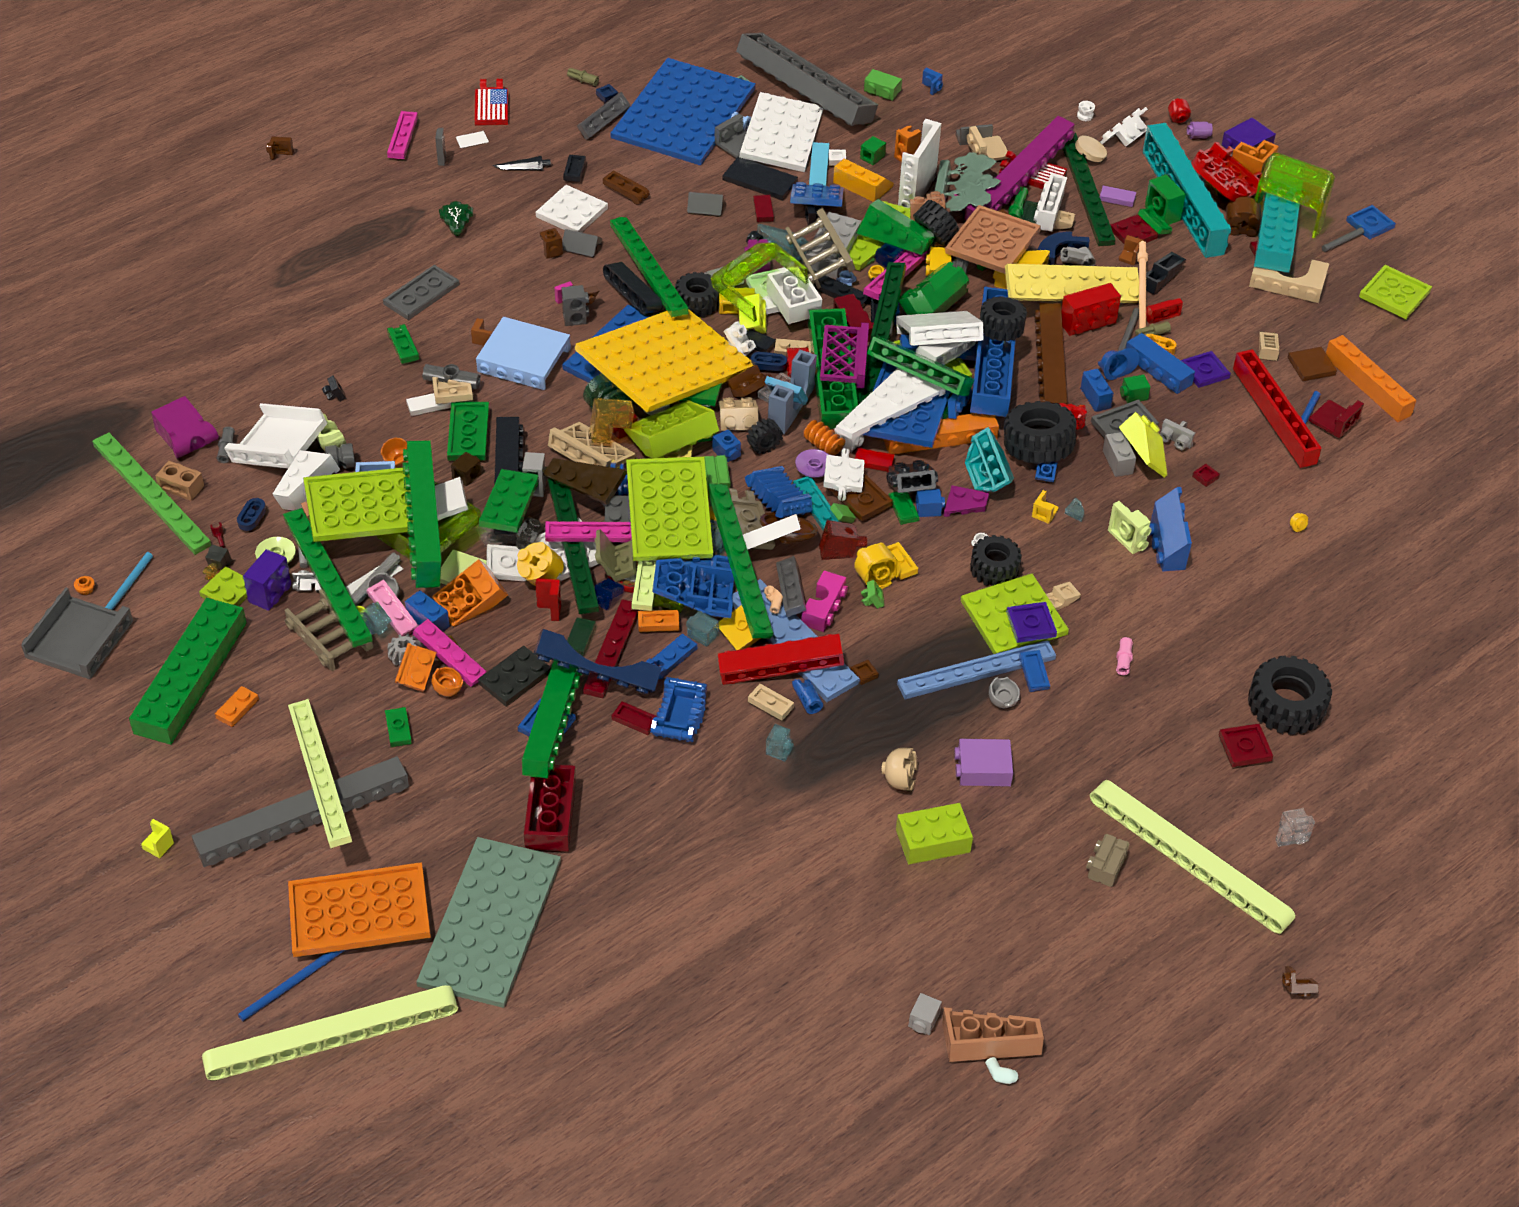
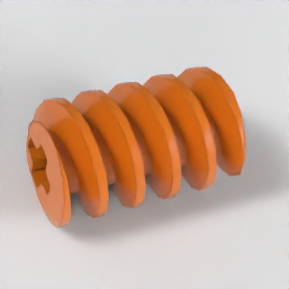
[804,420,846,456]

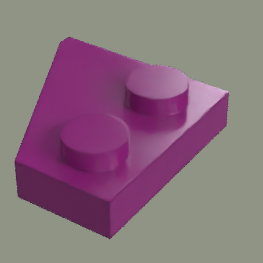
[944,485,989,517]

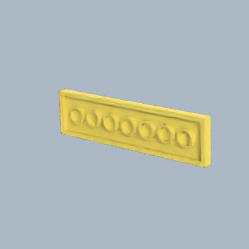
[1005,264,1139,303]

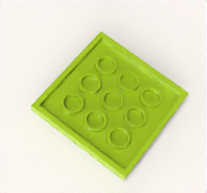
[961,574,1069,654]

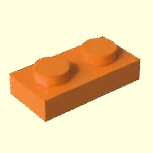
[638,610,679,632]
[215,686,259,727]

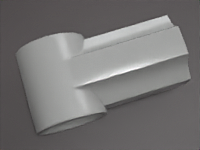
[1060,247,1096,266]

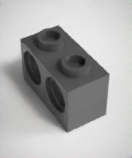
[561,285,589,326]

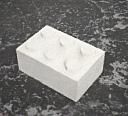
[766,265,822,324]

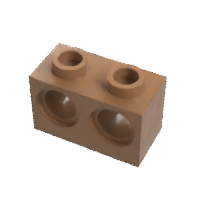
[155,461,204,501]

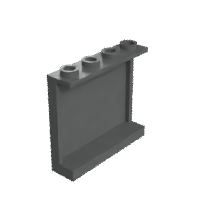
[21,587,133,679]

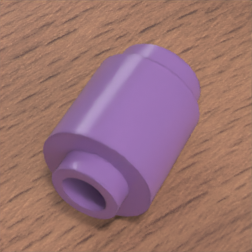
[1187,122,1213,138]

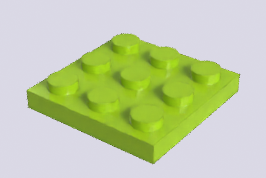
[1359,265,1432,319]

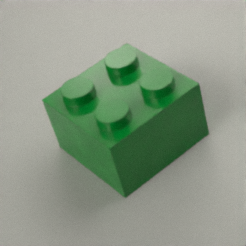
[1145,174,1186,225]

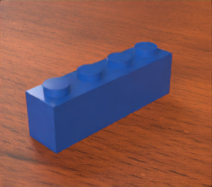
[1126,333,1195,394]

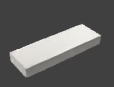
[406,393,460,416]

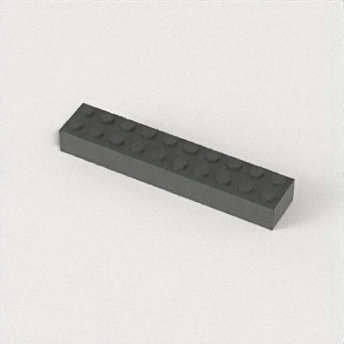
[736,33,878,126]

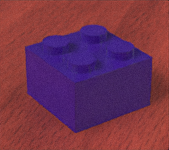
[243,549,291,611]

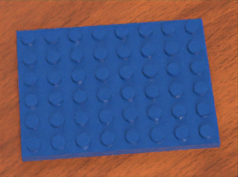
[610,58,756,165]

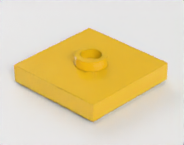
[716,605,761,650]

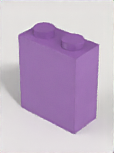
[954,739,1013,786]

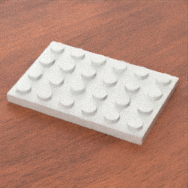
[739,92,823,172]

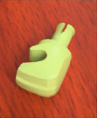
[317,414,346,452]

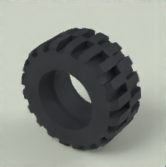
[1004,401,1076,464]
[1248,655,1332,735]

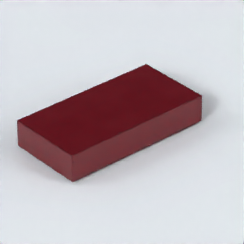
[753,195,774,222]
[611,701,657,735]

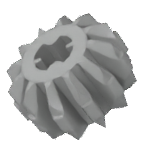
[387,633,422,666]

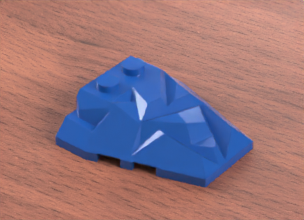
[652,555,734,618]

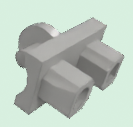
[1160,419,1196,450]

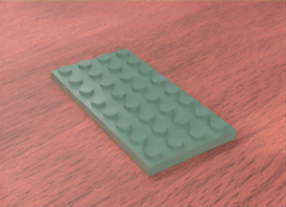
[417,837,561,1008]

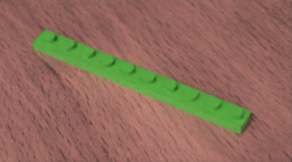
[93,433,211,555]

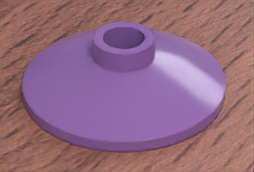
[795,449,829,477]

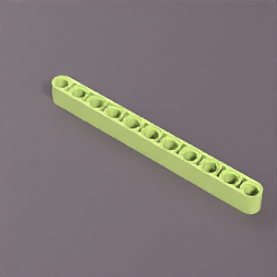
[1090,780,1295,934]
[202,985,458,1080]

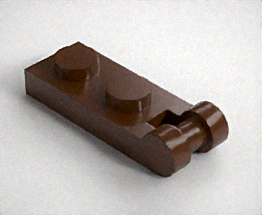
[603,170,650,205]

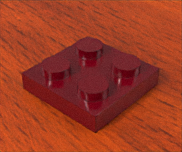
[1110,214,1158,244]
[1218,723,1273,767]

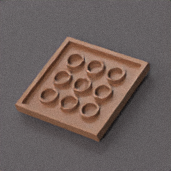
[945,205,1041,274]

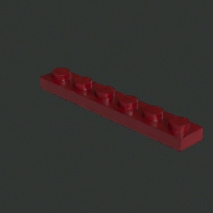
[583,599,640,698]

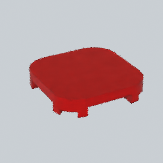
[1191,142,1266,202]

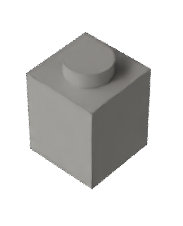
[908,993,942,1035]

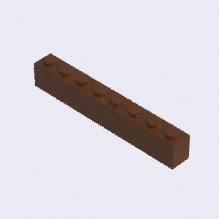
[1034,303,1067,404]

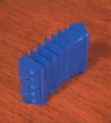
[745,466,812,518]
[651,677,707,742]

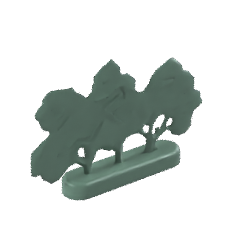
[935,152,1001,211]

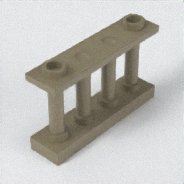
[785,208,856,289]
[285,589,373,672]

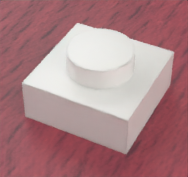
[829,150,846,166]

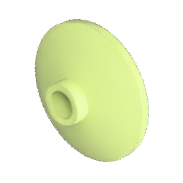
[255,537,296,564]

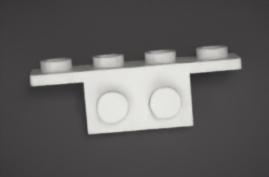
[1100,107,1148,147]

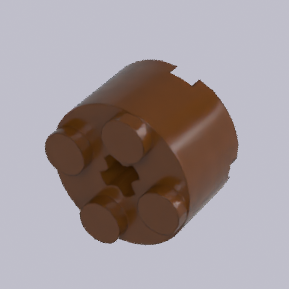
[1226,197,1261,237]

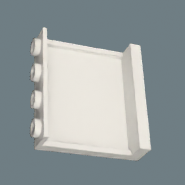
[898,119,941,208]
[896,311,983,345]
[224,404,327,468]

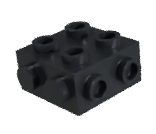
[886,460,938,493]

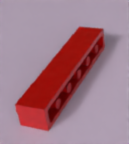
[717,634,844,685]

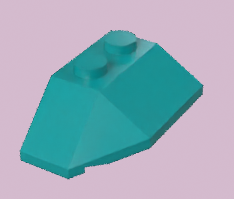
[965,427,1014,492]

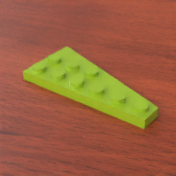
[848,201,910,271]

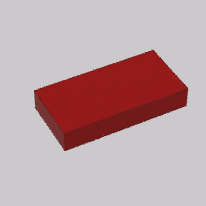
[855,448,895,472]

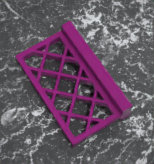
[820,323,869,388]

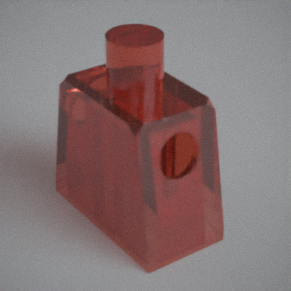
[819,520,867,560]

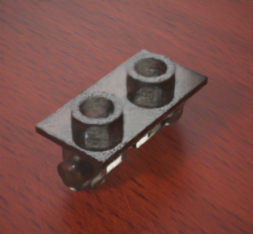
[514,516,545,550]

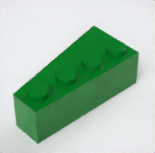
[856,199,935,255]

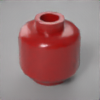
[1168,98,1191,123]

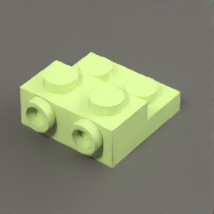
[1108,501,1152,554]

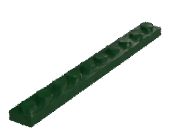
[1063,133,1116,246]
[857,262,906,405]
[545,467,599,614]

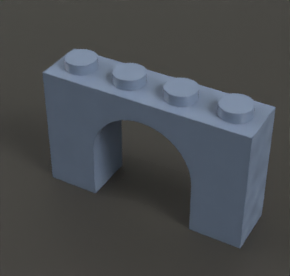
[768,350,817,434]

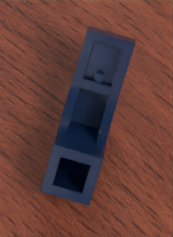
[1038,232,1090,265]

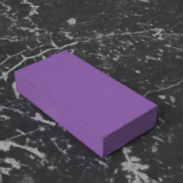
[1100,186,1136,207]

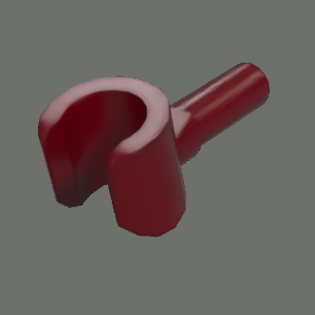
[210,522,225,548]

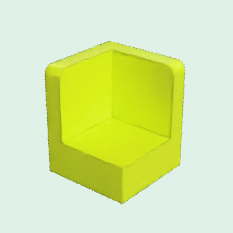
[141,819,174,858]

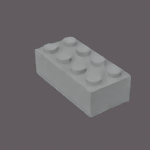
[804,212,861,279]

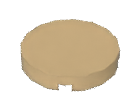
[1075,136,1107,162]

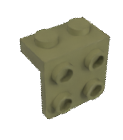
[595,529,636,582]

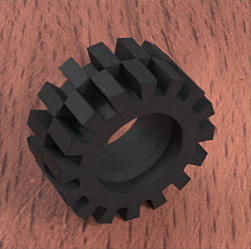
[746,418,783,454]

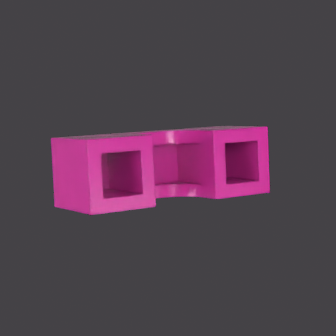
[802,571,848,632]

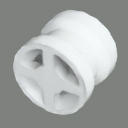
[1077,101,1095,121]

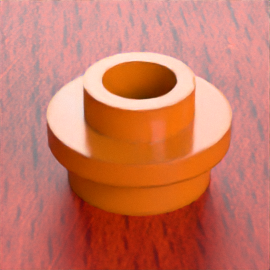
[74,576,95,595]

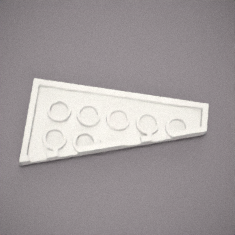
[836,368,946,439]

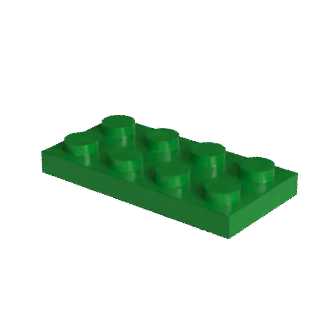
[447,402,489,461]
[479,469,539,533]

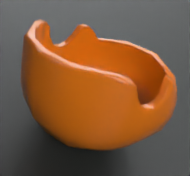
[381,437,407,468]
[431,667,463,697]

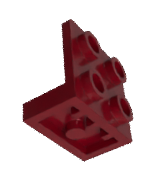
[1309,400,1364,438]

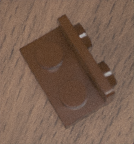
[727,365,772,397]

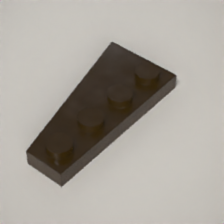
[543,458,627,505]

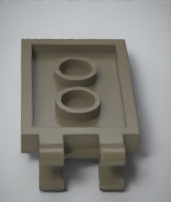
[728,488,775,550]

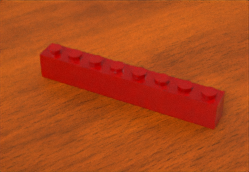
[1233,349,1322,468]

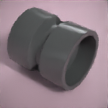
[325,443,355,468]

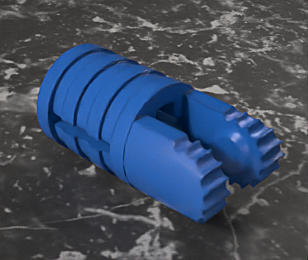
[792,679,823,714]

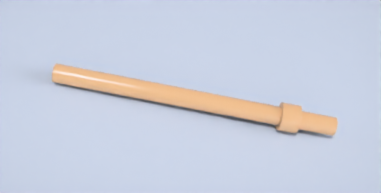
[1137,241,1148,329]

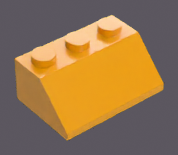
[833,158,894,202]

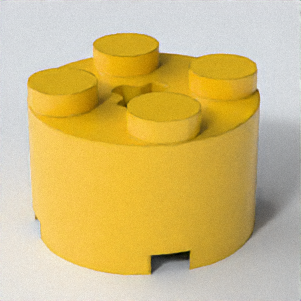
[517,542,564,586]
[854,542,901,589]

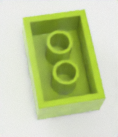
[896,803,973,865]

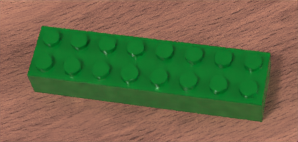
[808,308,858,429]
[403,440,441,588]
[129,597,247,745]

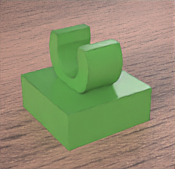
[861,580,884,608]

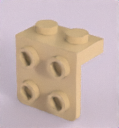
[967,126,1009,160]
[719,397,758,431]

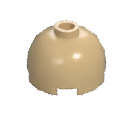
[882,748,917,791]

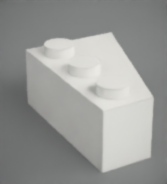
[273,450,340,511]

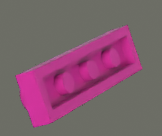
[387,111,418,159]
[413,619,487,687]

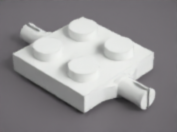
[823,448,864,501]

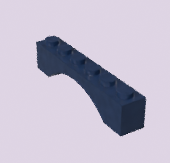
[534,629,662,694]

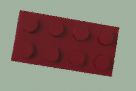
[524,765,576,851]

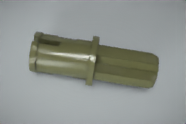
[567,68,599,86]
[1135,321,1171,336]

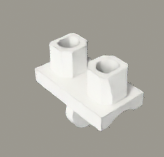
[723,321,756,356]

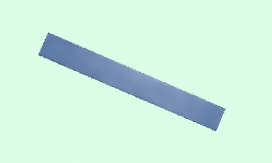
[897,640,1056,699]

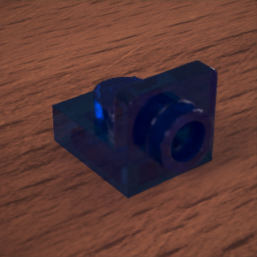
[595,578,625,610]

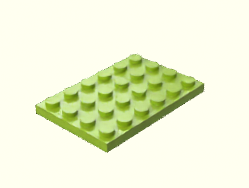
[626,457,713,561]
[303,468,410,542]

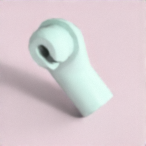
[985,1057,1018,1084]

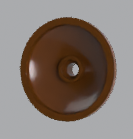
[760,513,818,544]

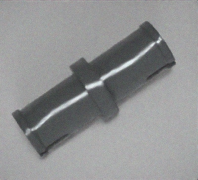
[216,427,235,463]

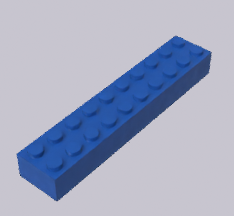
[970,287,1019,417]

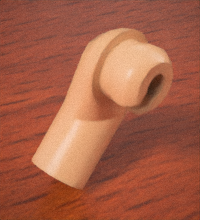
[764,585,783,614]

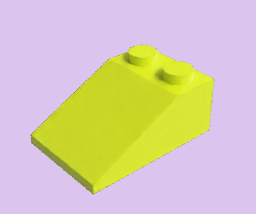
[1119,412,1167,478]

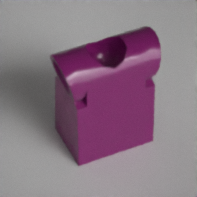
[151,396,219,459]

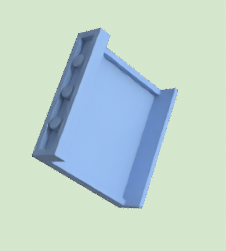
[476,317,571,390]

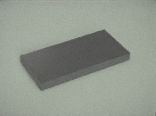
[383,265,460,321]

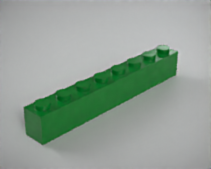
[522,661,583,778]

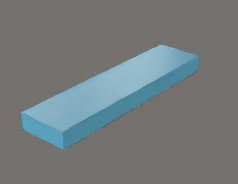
[809,142,829,186]

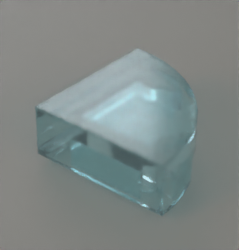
[1065,498,1084,522]

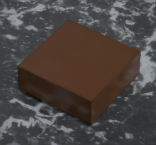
[850,660,879,685]

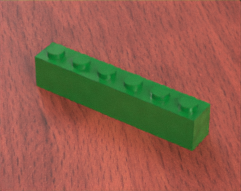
[867,336,975,396]

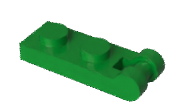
[387,324,419,364]

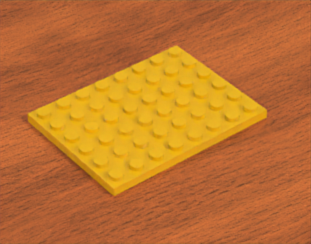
[575,309,753,413]

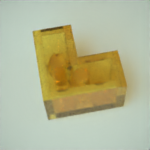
[589,398,634,444]

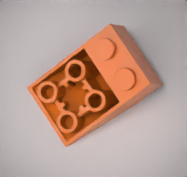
[432,559,508,627]

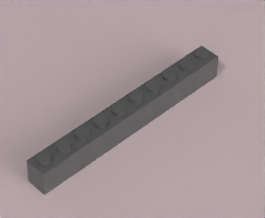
[191,756,409,867]

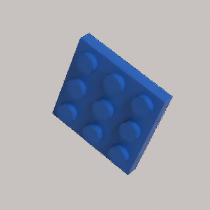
[790,182,844,207]

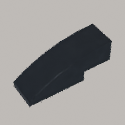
[1146,252,1186,295]

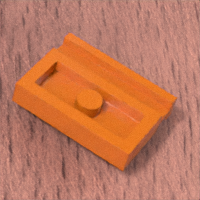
[394,643,437,692]

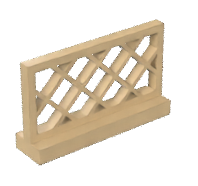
[548,422,636,467]

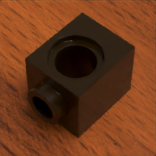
[451,452,482,486]

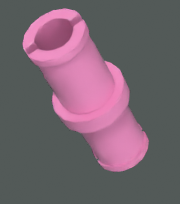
[1116,637,1133,675]

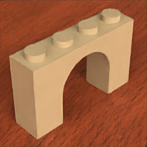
[1249,260,1329,303]

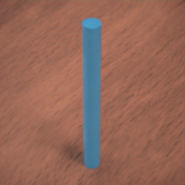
[105,552,153,610]

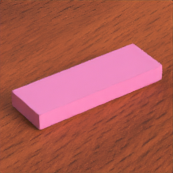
[367,580,419,636]

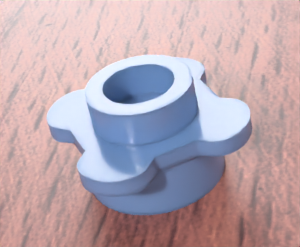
[836,270,857,286]

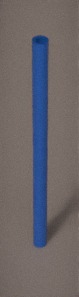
[238,950,345,1022]

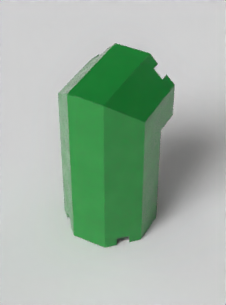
[899,262,969,315]

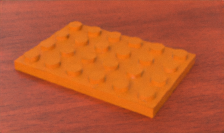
[288,862,431,957]

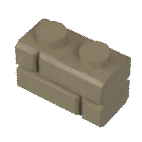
[1086,834,1130,887]

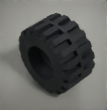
[913,200,959,246]
[675,272,720,317]
[979,296,1027,341]
[970,535,1022,586]

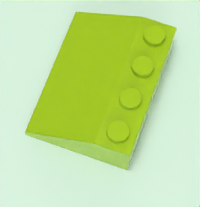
[623,400,719,458]

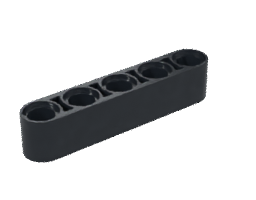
[603,262,662,315]

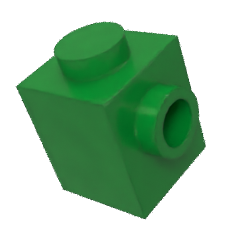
[860,136,886,165]
[1120,375,1151,404]

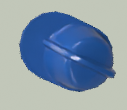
[1098,348,1140,380]

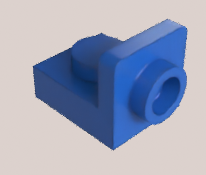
[922,67,943,95]

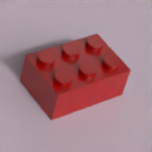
[1061,283,1121,336]

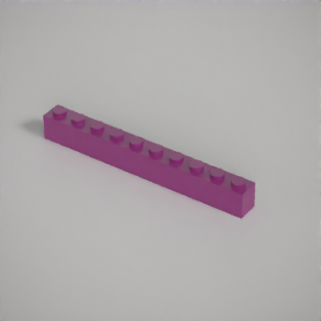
[964,116,1075,221]

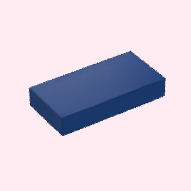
[1019,650,1050,692]

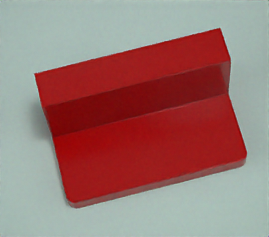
[1146,298,1183,325]
[535,578,562,621]

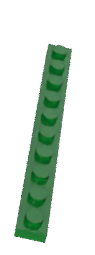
[610,217,688,317]
[707,484,773,639]
[283,508,373,648]

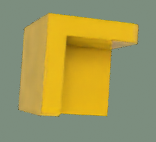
[1032,490,1059,524]

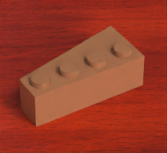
[942,1007,1044,1062]

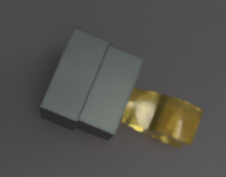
[203,545,232,581]

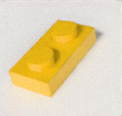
[887,542,918,580]

